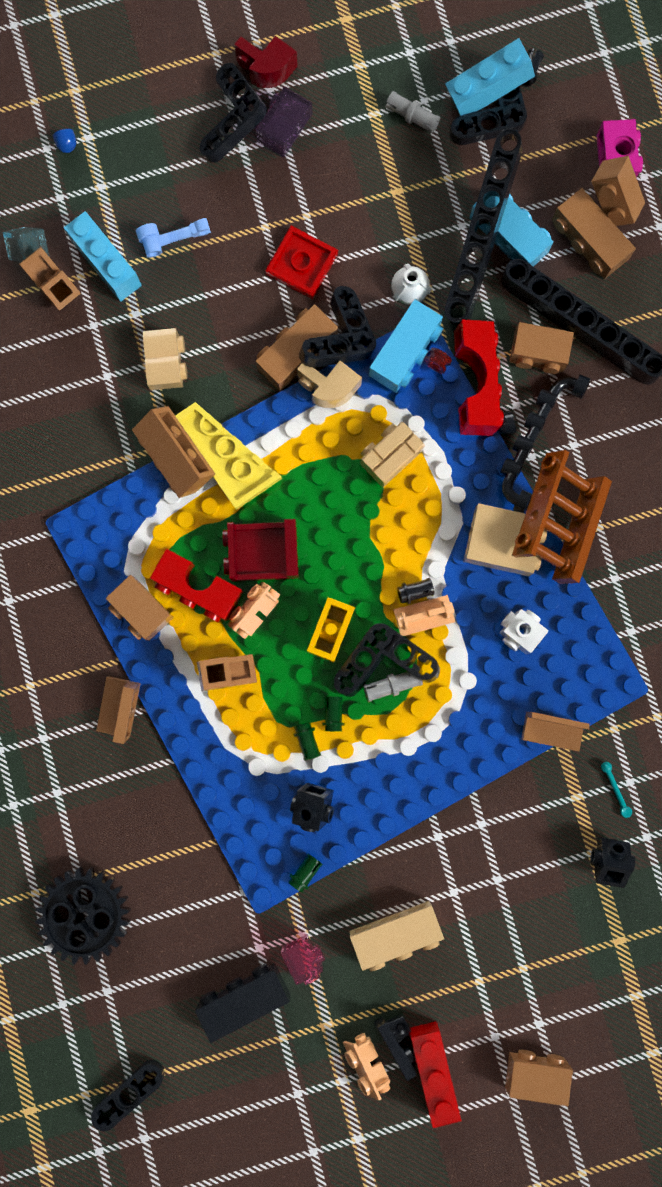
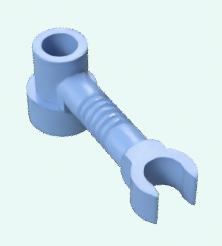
[136,218,211,257]

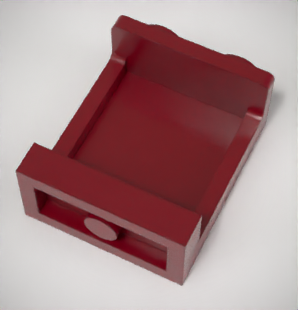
[222,519,299,582]

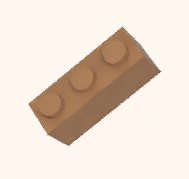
[552,188,636,279]
[256,304,338,392]
[132,406,215,498]

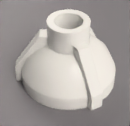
[392,264,431,305]

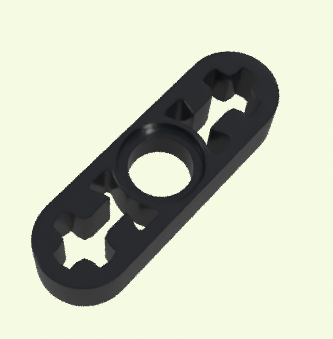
[91,1060,165,1131]

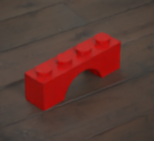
[454,319,504,436]

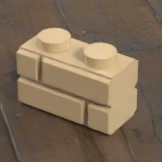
[360,421,425,487]

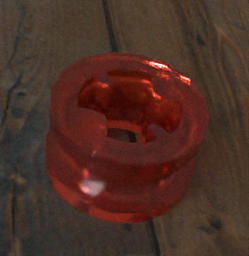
[423,347,452,374]

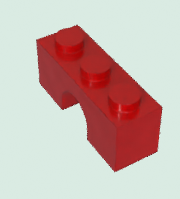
[150,548,243,622]
[410,1021,461,1128]

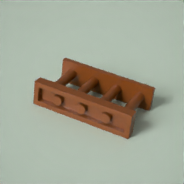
[512,450,612,584]

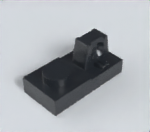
[374,1014,417,1081]

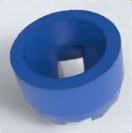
[53,129,76,153]

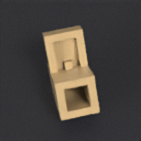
[297,361,362,408]

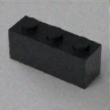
[195,963,291,1044]

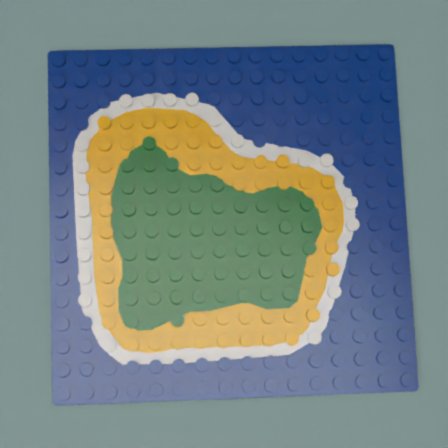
[46,330,648,913]

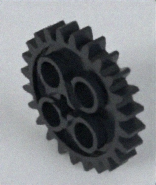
[35,867,131,965]

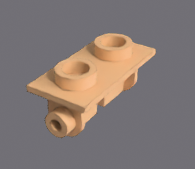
[227,581,280,639]
[393,595,455,636]
[343,1033,390,1100]

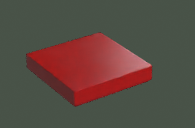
[265,225,338,299]

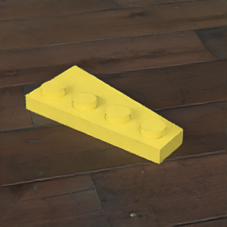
[175,402,282,510]

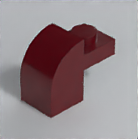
[234,36,297,88]

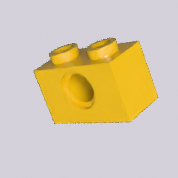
[307,597,355,663]

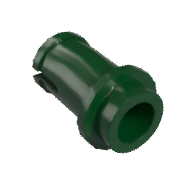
[322,696,345,732]
[293,722,321,761]
[288,853,323,893]

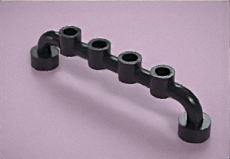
[500,374,591,513]

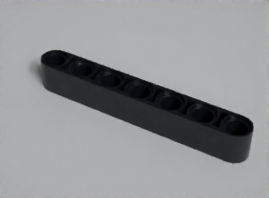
[445,128,523,326]
[501,259,662,385]

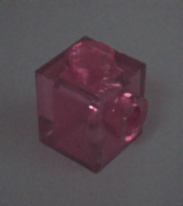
[281,934,325,985]

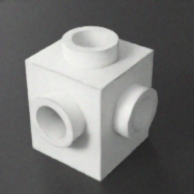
[500,609,548,654]

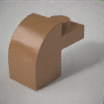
[19,247,81,311]
[197,654,257,691]

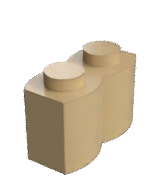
[143,328,187,390]

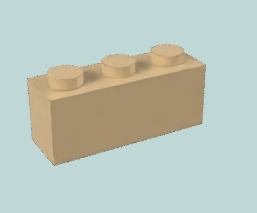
[350,901,444,971]

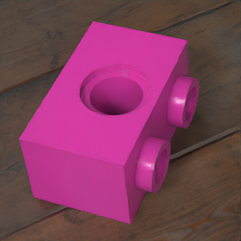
[597,119,643,177]

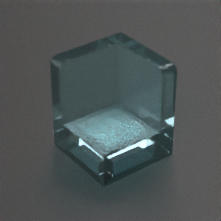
[3,227,49,262]

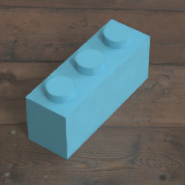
[445,38,535,116]
[469,194,554,267]
[63,211,142,302]
[369,299,444,393]

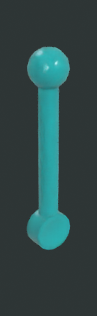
[601,762,632,818]

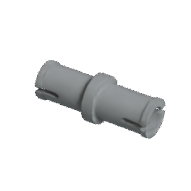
[386,91,440,133]
[363,672,423,702]

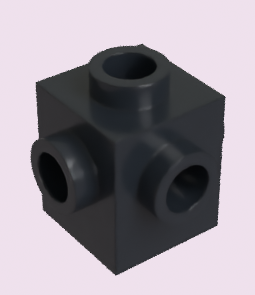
[290,783,334,832]
[590,838,635,888]

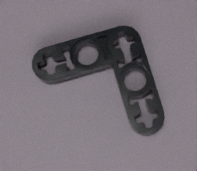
[199,63,267,163]
[450,86,527,145]
[299,286,376,367]
[334,623,440,697]

